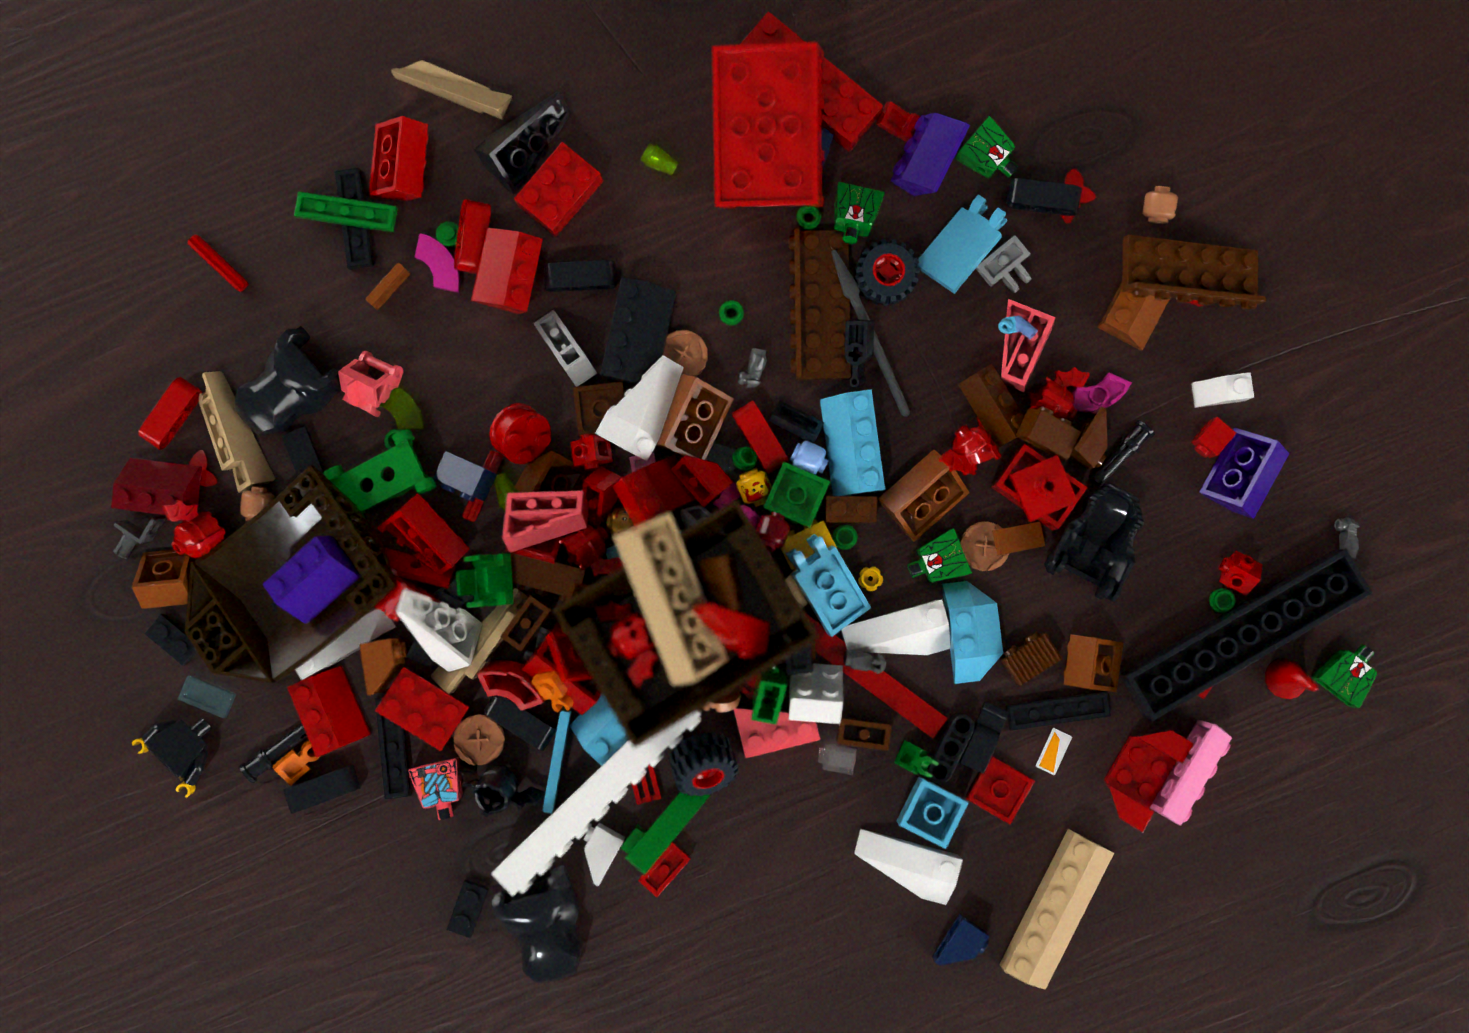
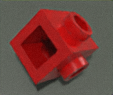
[570,434,613,471]
[1219,550,1263,596]

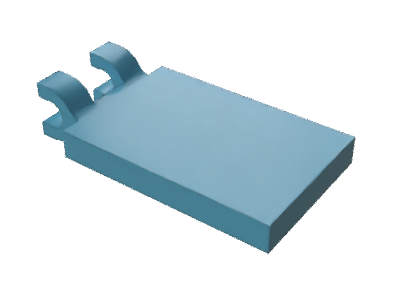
[917,194,1007,294]
[786,534,871,637]

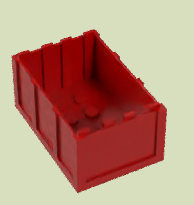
[712,42,825,209]

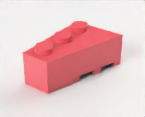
[1001,299,1055,392]
[503,491,589,552]
[734,707,820,758]

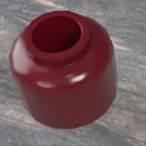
[755,512,790,552]

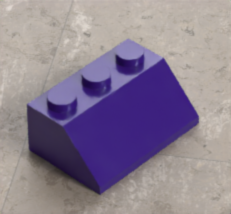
[890,112,970,196]
[1199,428,1289,519]
[263,536,361,624]

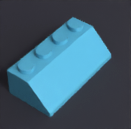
[820,389,885,496]
[569,694,628,766]

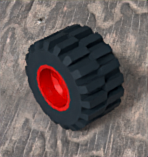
[854,239,920,306]
[669,732,739,796]

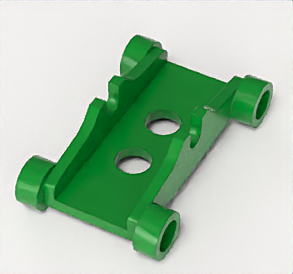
[323,429,436,521]

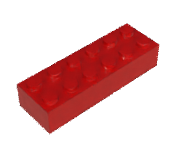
[740,11,883,152]

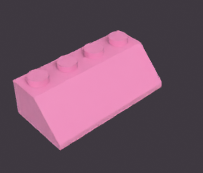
[1150,720,1232,826]

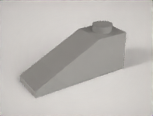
[533,310,597,387]

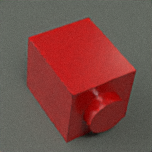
[1191,417,1237,458]

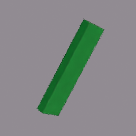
[294,191,398,232]
[625,792,710,875]

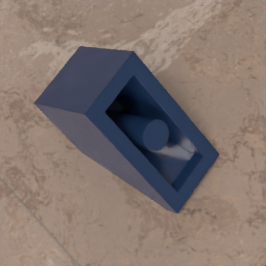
[932,914,989,965]

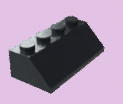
[600,277,677,385]

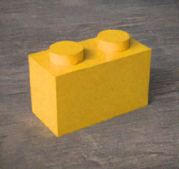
[780,519,837,570]

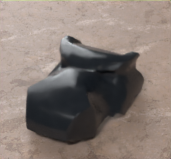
[234,326,341,436]
[1044,483,1144,602]
[492,866,583,984]

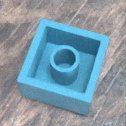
[896,776,969,849]

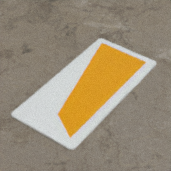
[1036,728,1072,775]

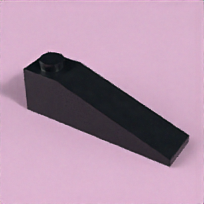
[474,91,572,194]

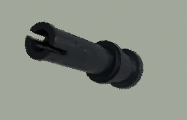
[1089,420,1155,487]
[239,724,308,783]

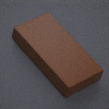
[365,263,411,310]
[992,522,1045,555]

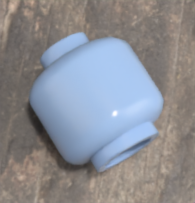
[790,441,829,475]

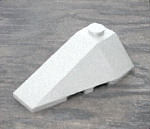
[596,355,684,461]
[396,589,482,672]
[841,600,950,655]
[296,608,396,680]
[854,828,962,905]

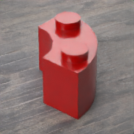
[477,660,545,711]

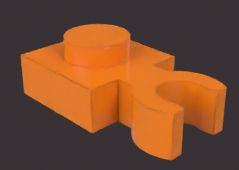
[531,671,573,712]
[273,740,321,786]

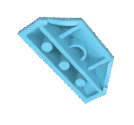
[942,581,1003,684]

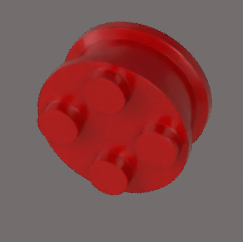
[490,403,551,464]

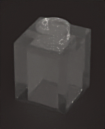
[818,742,857,775]

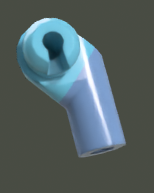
[998,316,1038,340]

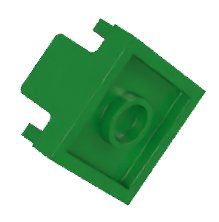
[763,462,830,529]
[456,553,514,608]

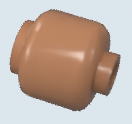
[1143,186,1178,224]
[240,486,275,521]

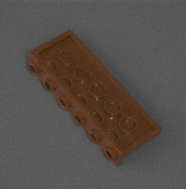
[789,228,851,380]
[1122,235,1266,309]

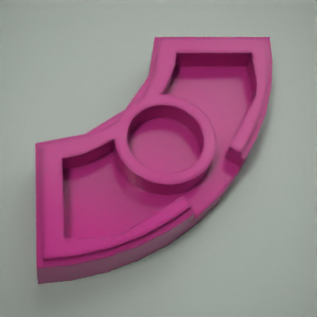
[415,233,460,293]
[1072,372,1132,413]

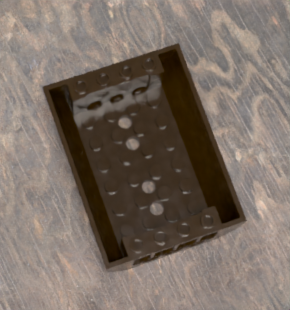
[553,499,819,748]

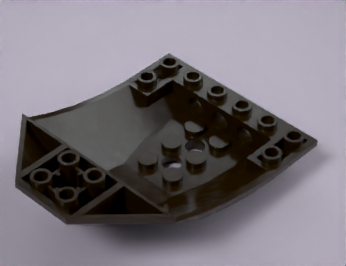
[185,465,398,683]

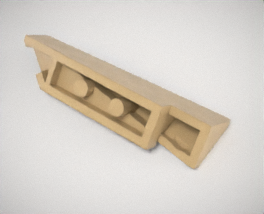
[391,60,512,120]
[199,371,275,493]
[431,588,529,694]

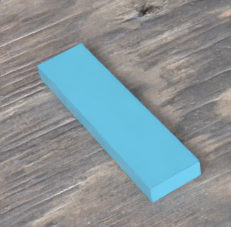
[542,709,572,814]

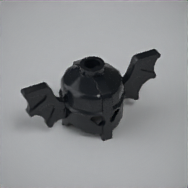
[458,759,546,817]

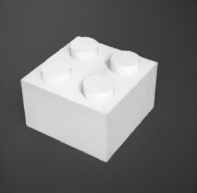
[789,664,843,724]

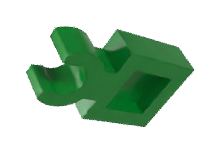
[894,740,938,778]

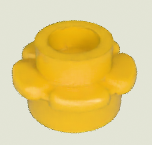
[858,566,883,591]

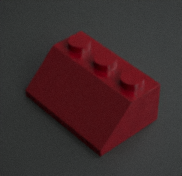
[111,458,202,515]

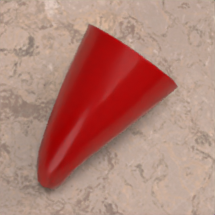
[1265,658,1318,699]

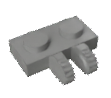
[976,235,1031,293]

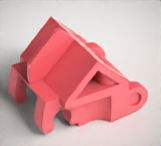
[338,351,403,417]

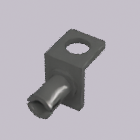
[113,516,166,559]

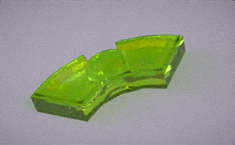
[379,387,424,430]

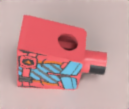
[408,757,463,820]

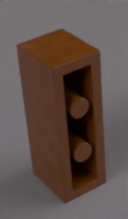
[958,364,1024,448]
[511,553,588,601]

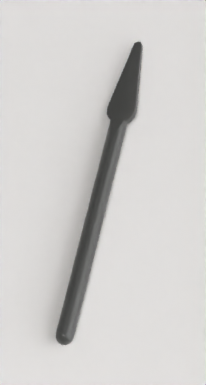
[831,250,910,417]

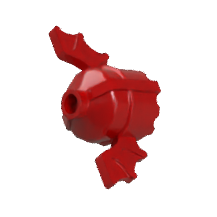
[1028,367,1090,421]
[939,417,1002,475]
[163,500,226,558]
[558,524,624,577]
[595,601,659,687]

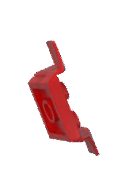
[1104,730,1194,832]

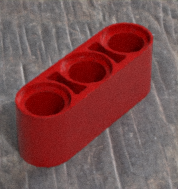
[454,199,491,274]
[138,377,203,450]
[731,400,790,475]

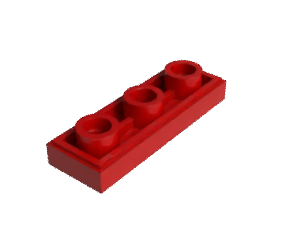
[384,547,456,589]

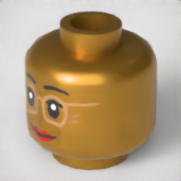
[607,508,634,539]

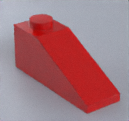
[692,604,770,659]

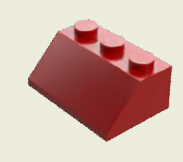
[369,116,429,201]
[471,228,543,314]
[522,622,602,715]
[287,665,371,758]

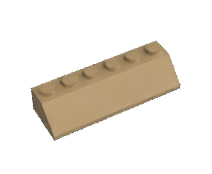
[613,513,728,685]
[999,829,1114,990]

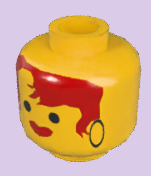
[736,468,772,507]

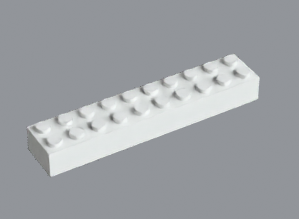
[491,709,702,896]

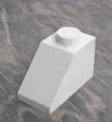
[1191,372,1254,408]
[584,823,625,886]

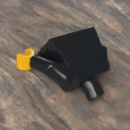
[132,718,212,798]

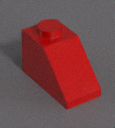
[671,455,733,507]
[582,466,621,528]

